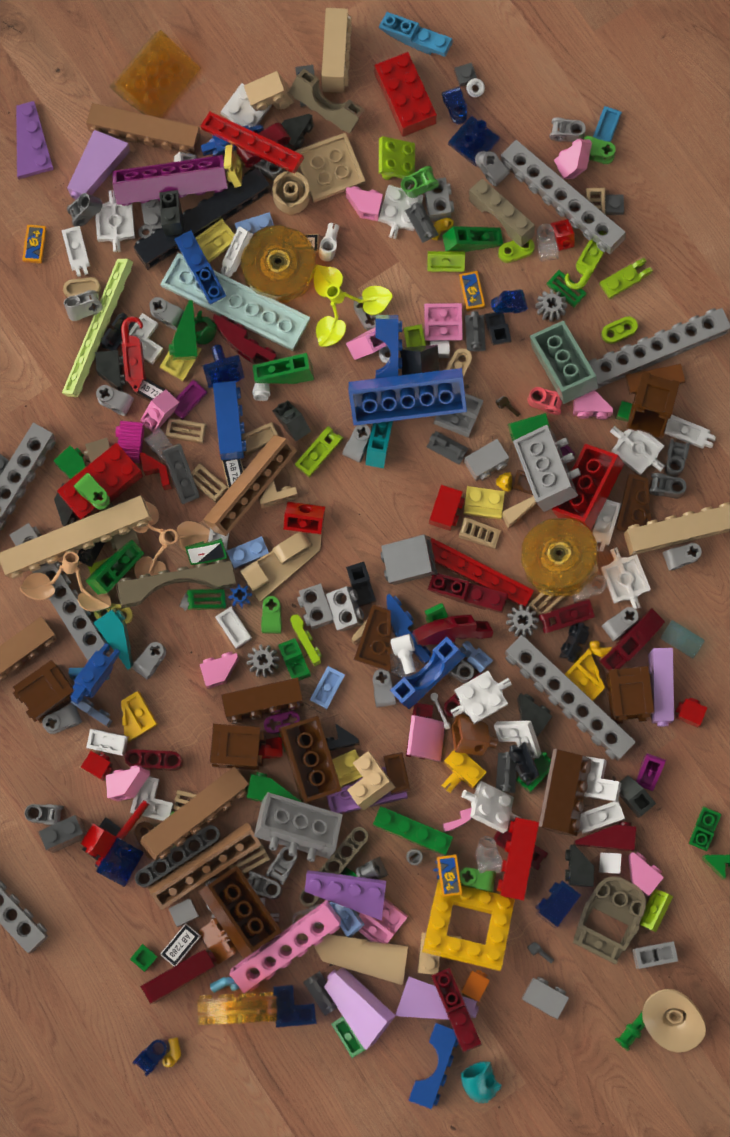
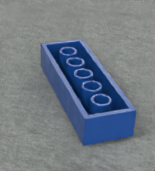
[348,368,467,426]

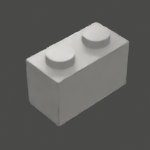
[464,439,509,481]
[521,976,569,1019]

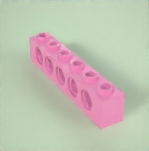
[229,900,341,993]

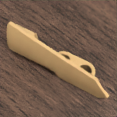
[240,532,322,601]
[314,934,408,985]

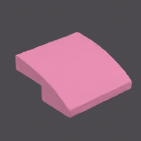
[424,303,462,341]
[407,715,445,761]
[358,898,408,943]

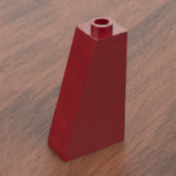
[140,949,217,1004]

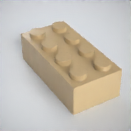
[322,8,352,93]

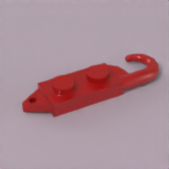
[121,316,146,393]

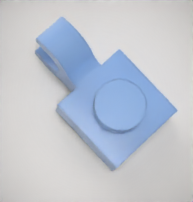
[460,641,493,673]

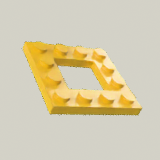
[422,880,515,971]

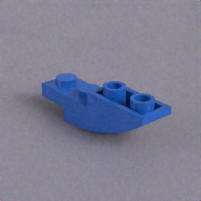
[174,230,226,305]
[386,593,432,666]

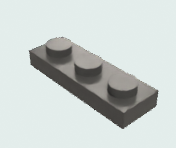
[162,444,200,504]

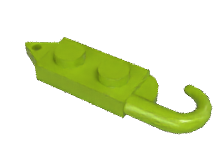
[565,231,607,290]

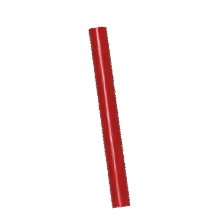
[95,800,150,868]

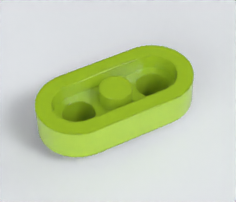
[498,239,535,263]
[601,316,638,344]

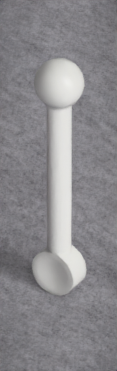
[430,693,451,730]

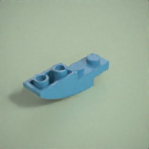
[379,12,453,57]

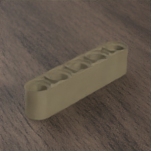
[300,827,368,907]

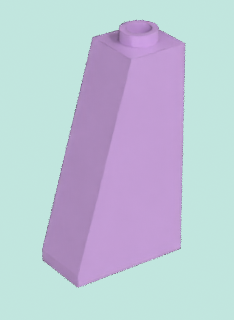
[67,130,130,200]
[648,648,674,727]
[324,967,396,1050]
[395,977,479,1019]

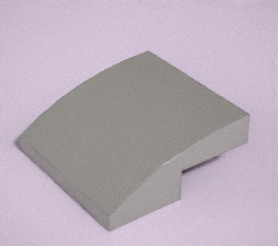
[433,393,484,437]

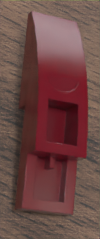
[213,314,277,364]
[427,573,508,613]
[599,608,665,671]
[412,615,494,646]
[431,968,482,1053]

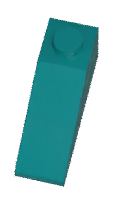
[365,421,393,468]
[94,608,133,670]

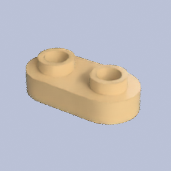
[446,349,472,377]

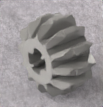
[535,289,568,322]
[506,605,539,637]
[247,644,280,678]

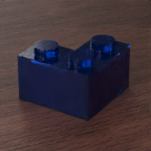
[535,880,581,928]
[273,985,317,1028]

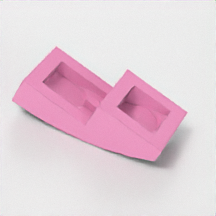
[442,808,472,833]

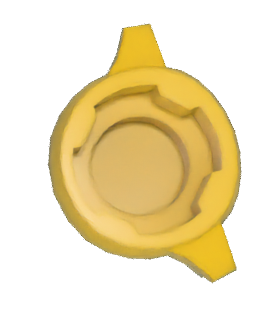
[496,472,512,492]

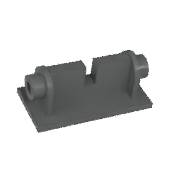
[405,202,439,243]
[465,311,486,352]
[426,431,468,465]
[496,752,517,793]
[303,971,338,1016]

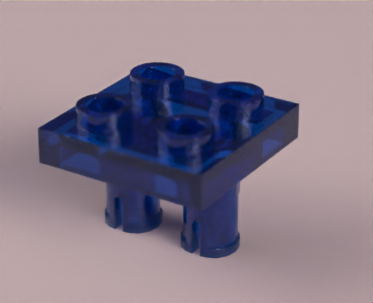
[448,115,500,166]
[202,345,245,388]
[95,836,144,887]

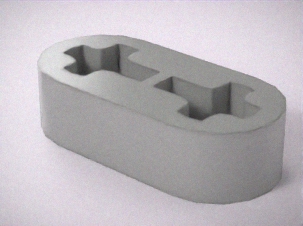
[354,297,376,331]

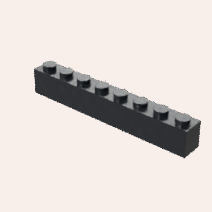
[133,168,271,270]

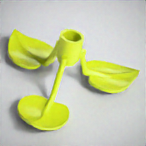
[314,265,393,347]

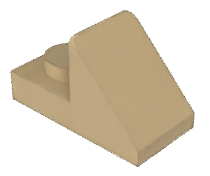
[260,480,298,508]

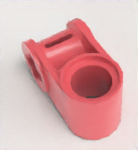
[527,387,562,415]

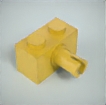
[441,750,486,794]

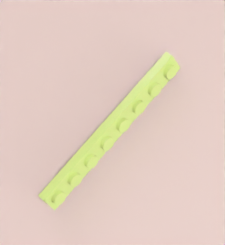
[62,259,133,397]

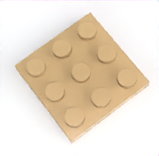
[295,133,366,203]

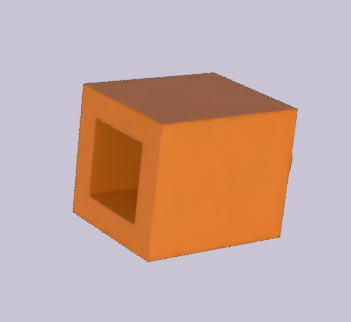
[461,969,490,1002]

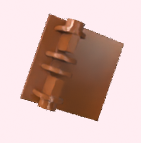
[198,918,238,965]

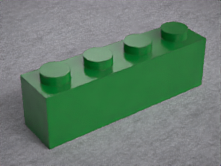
[373,806,453,856]

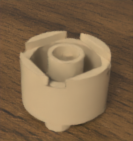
[272,171,310,215]

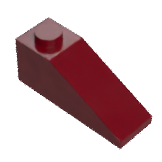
[573,822,636,852]

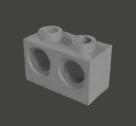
[424,177,454,222]
[297,583,334,630]
[326,586,364,632]
[632,941,678,969]

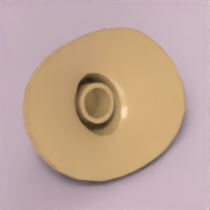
[642,989,706,1052]

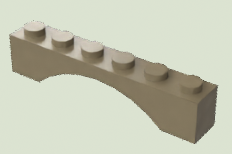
[84,438,141,551]
[117,559,236,609]

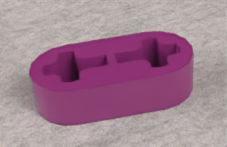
[264,711,300,734]

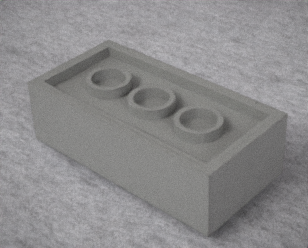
[513,425,581,512]
[254,792,342,862]

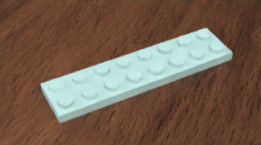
[160,253,310,351]

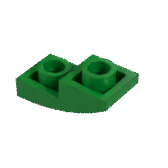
[688,806,722,851]

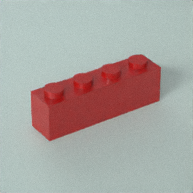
[497,817,539,901]

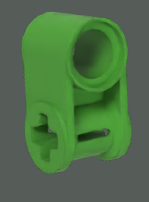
[583,136,616,164]
[401,166,439,198]
[73,473,110,510]
[261,596,282,634]
[459,868,496,892]

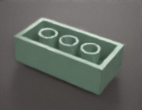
[530,320,598,404]

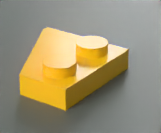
[564,649,605,701]
[121,691,158,743]

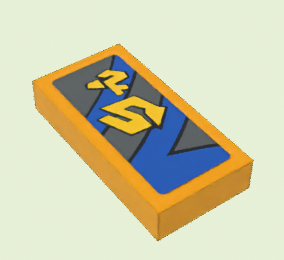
[22,225,46,264]
[459,271,485,311]
[437,855,462,897]

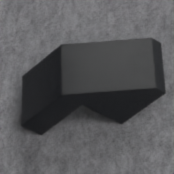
[484,311,512,346]
[346,562,376,607]

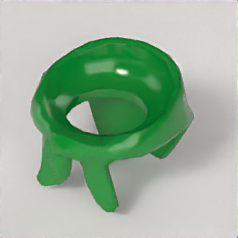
[194,310,217,345]

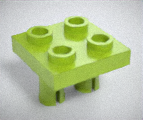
[379,136,415,180]

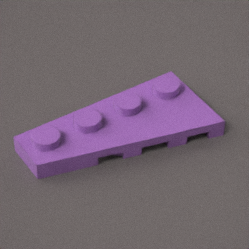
[16,101,54,180]
[327,767,408,814]
[305,870,386,921]

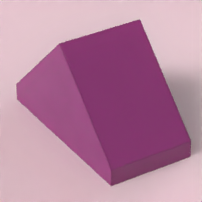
[636,753,666,791]

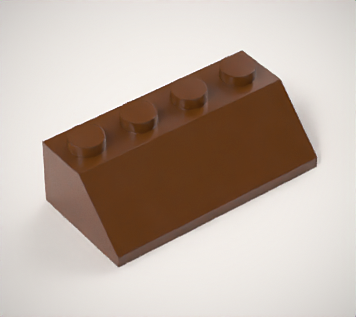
[278,716,342,803]
[539,749,591,836]

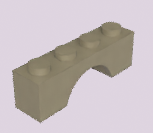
[288,69,365,134]
[469,178,535,247]

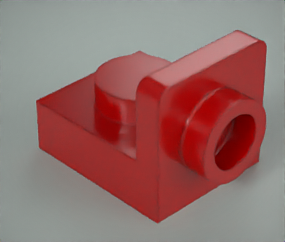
[550,219,575,251]
[258,737,283,759]

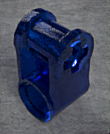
[442,86,468,124]
[491,290,528,314]
[132,1038,169,1077]

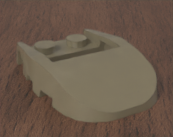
[573,876,646,964]

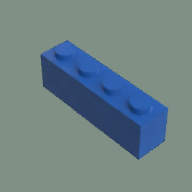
[213,381,247,461]

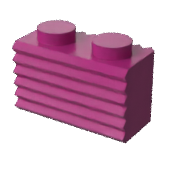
[116,421,145,463]

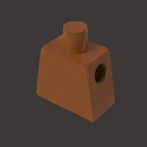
[451,713,498,756]

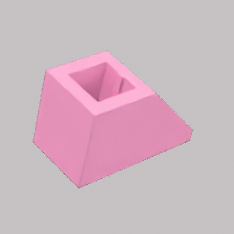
[554,138,592,179]
[346,186,383,221]
[346,327,387,360]
[140,390,179,434]
[573,390,613,419]
[199,652,239,689]
[106,766,150,801]
[628,852,664,897]

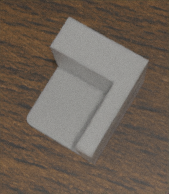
[168,899,200,927]

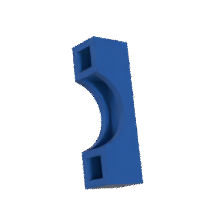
[376,315,402,378]
[390,637,466,709]
[408,1023,459,1109]

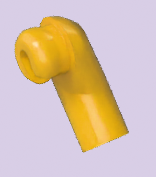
[432,218,454,240]
[589,641,612,658]
[162,1037,181,1067]

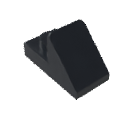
[325,724,360,751]

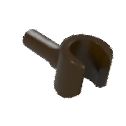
[496,396,520,417]

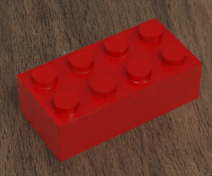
[374,52,437,137]
[57,442,143,520]
[552,444,624,530]

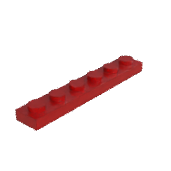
[200,111,304,174]
[431,538,534,608]

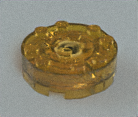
[241,225,316,303]
[521,518,599,596]
[197,992,277,1025]

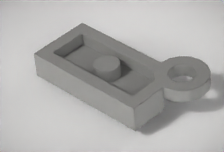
[138,199,162,239]

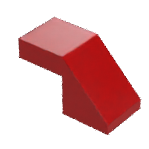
[140,452,172,490]

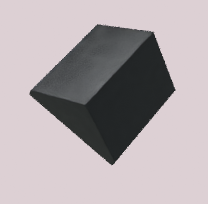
[400,345,440,375]

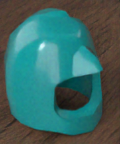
[461,1061,502,1104]

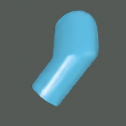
[210,977,239,993]

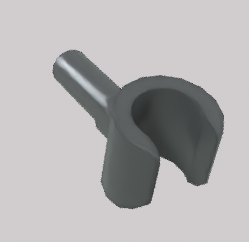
[527,942,554,963]

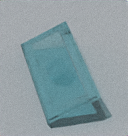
[661,620,705,658]

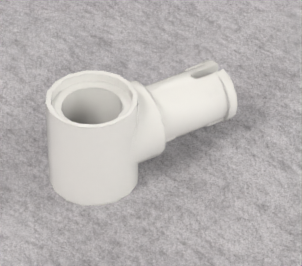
[318,223,340,261]
[391,634,416,674]

